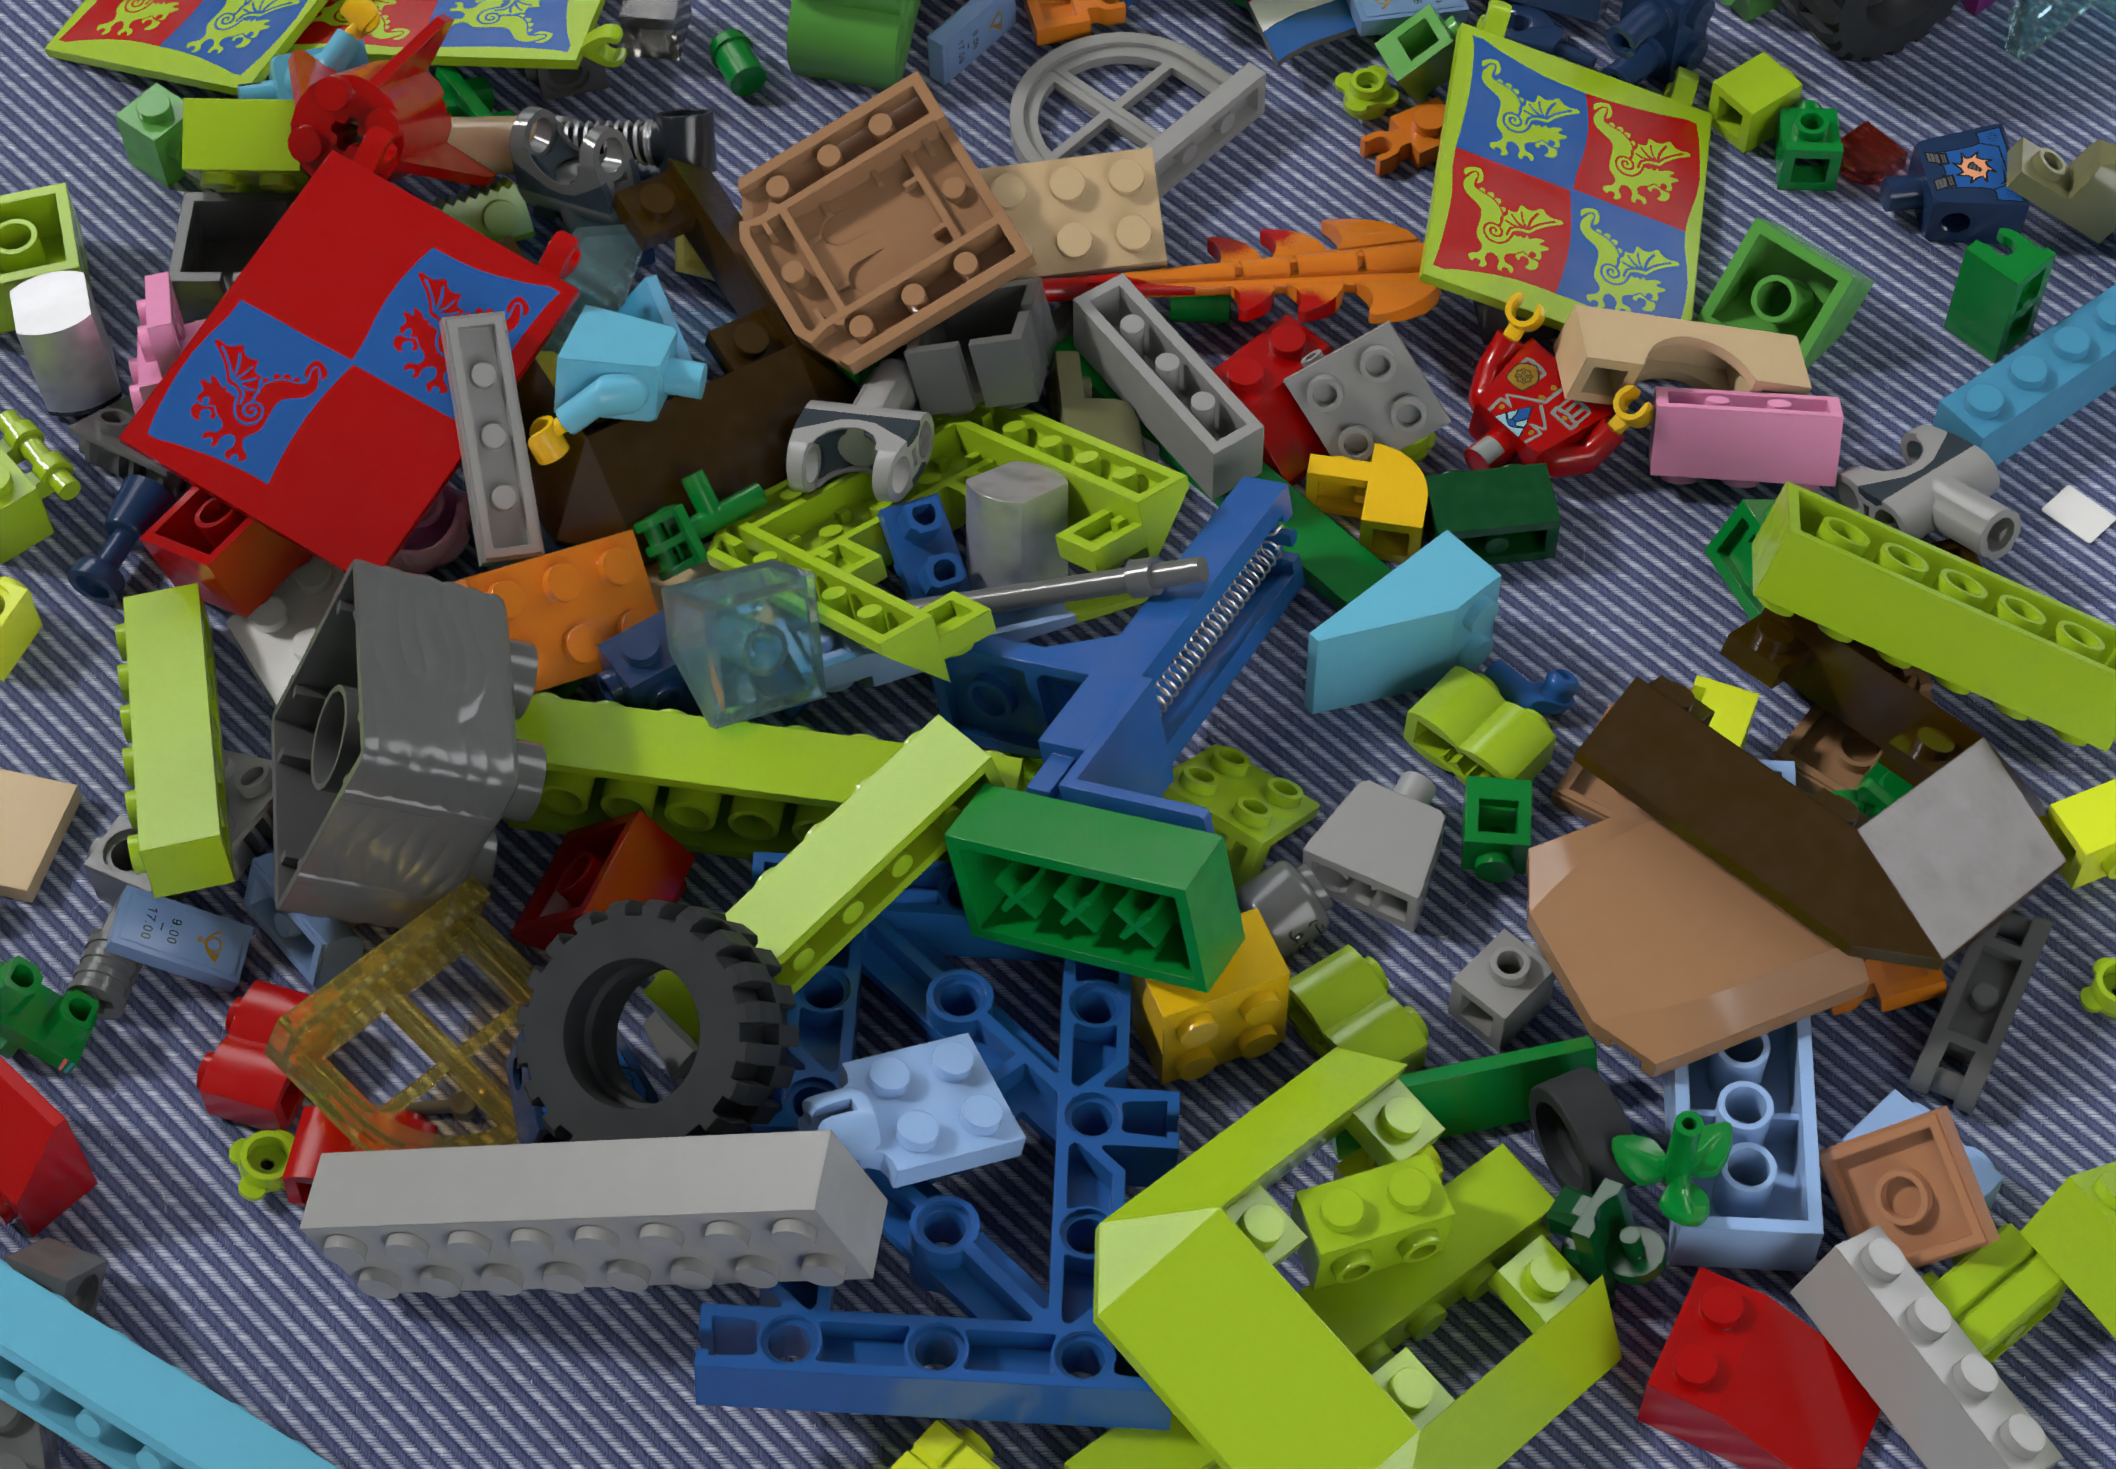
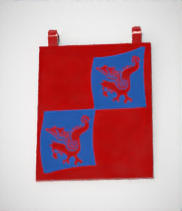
[119,126,582,574]

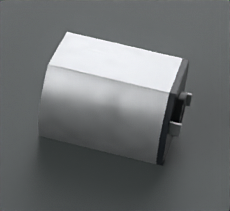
[10,271,122,417]
[966,461,1068,612]

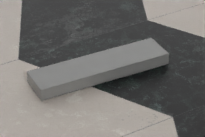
[439,311,545,567]

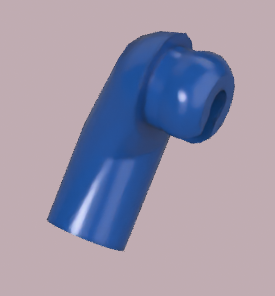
[1483,659,1579,715]

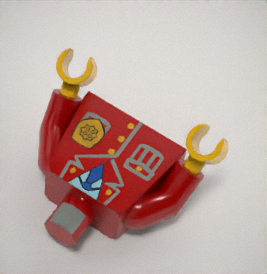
[1464,292,1655,479]

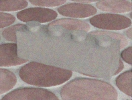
[1073,273,1264,500]
[1790,1225,2064,1469]

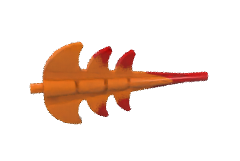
[1042,219,1441,324]

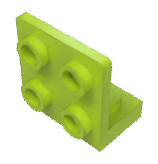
[1161,744,1320,892]

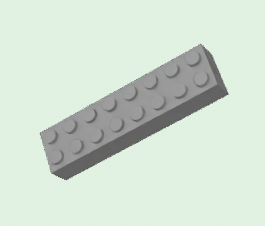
[299,1130,888,1299]

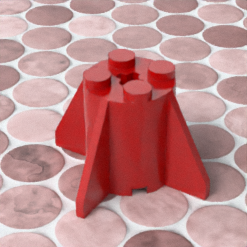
[288,14,497,187]

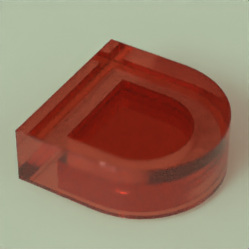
[1839,121,1908,185]

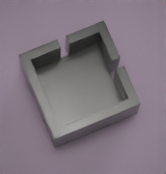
[169,192,299,324]
[904,277,1058,416]

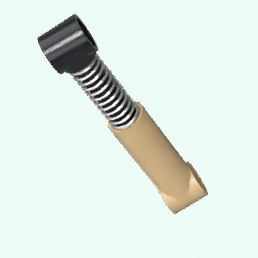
[404,109,717,177]

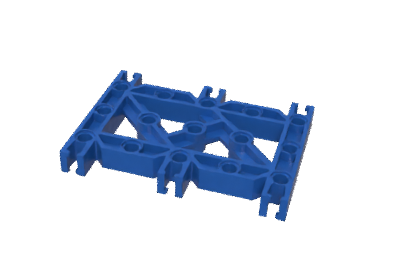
[694,852,1180,1430]

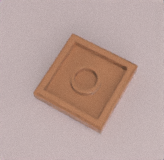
[1819,1105,2000,1269]

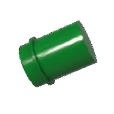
[709,29,767,96]
[1170,295,1231,326]

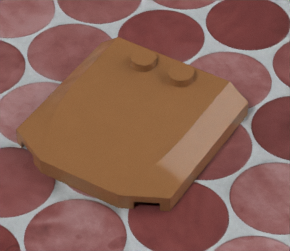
[738,70,1037,375]
[1526,807,1870,1078]

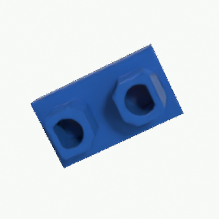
[877,493,973,600]

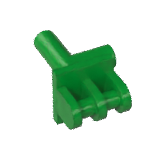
[633,469,768,582]

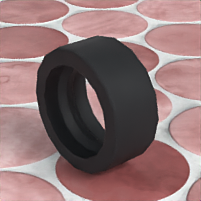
[1528,1066,1636,1195]

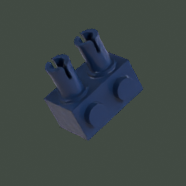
[1601,0,1715,86]

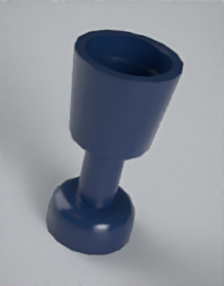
[67,475,177,605]

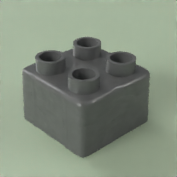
[271,559,546,933]

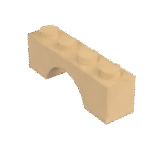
[1553,304,1812,405]

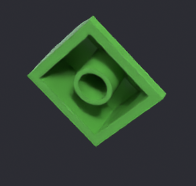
[1695,217,1875,369]

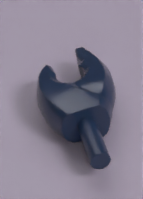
[1504,3,1597,69]

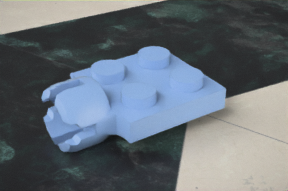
[798,1033,1026,1189]

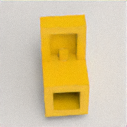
[1305,443,1428,563]

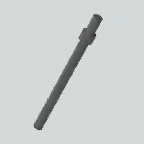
[904,556,1209,613]

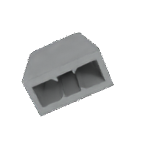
[1302,771,1446,933]

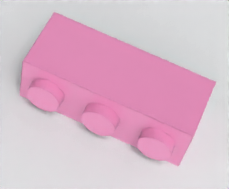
[1648,386,1844,492]

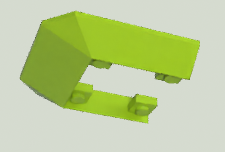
[707,402,1189,682]
[1093,1047,1622,1469]

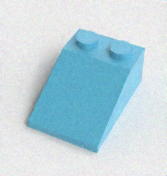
[1304,530,1501,714]

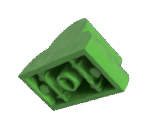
[787,0,921,90]

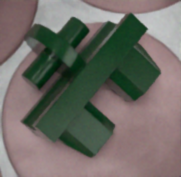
[1547,1178,1667,1309]

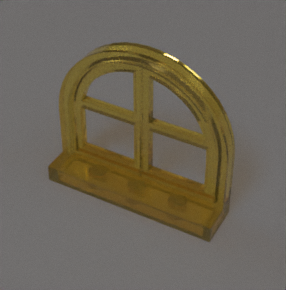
[264,876,533,1151]

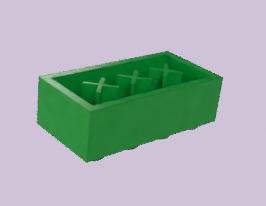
[944,783,1245,993]

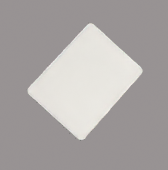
[2041,485,2116,543]

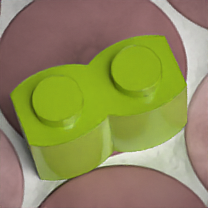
[1403,665,1556,786]
[1287,944,1429,1075]

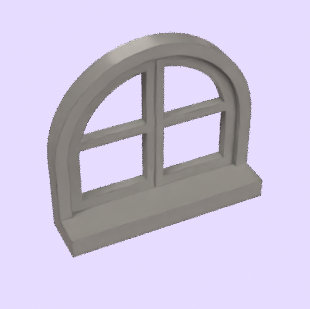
[1010,32,1266,199]

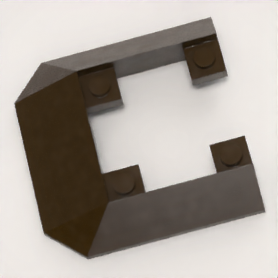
[497,158,860,567]
[1573,607,2066,970]

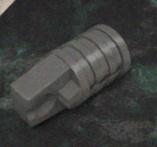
[65,896,143,1020]

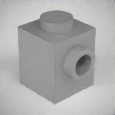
[1448,928,1555,1052]

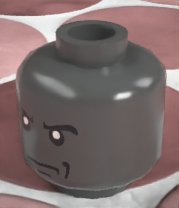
[1236,860,1334,959]

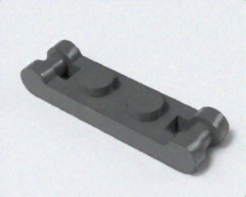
[1907,912,2054,1115]

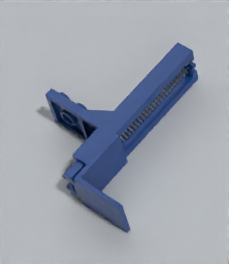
[931,476,1305,834]

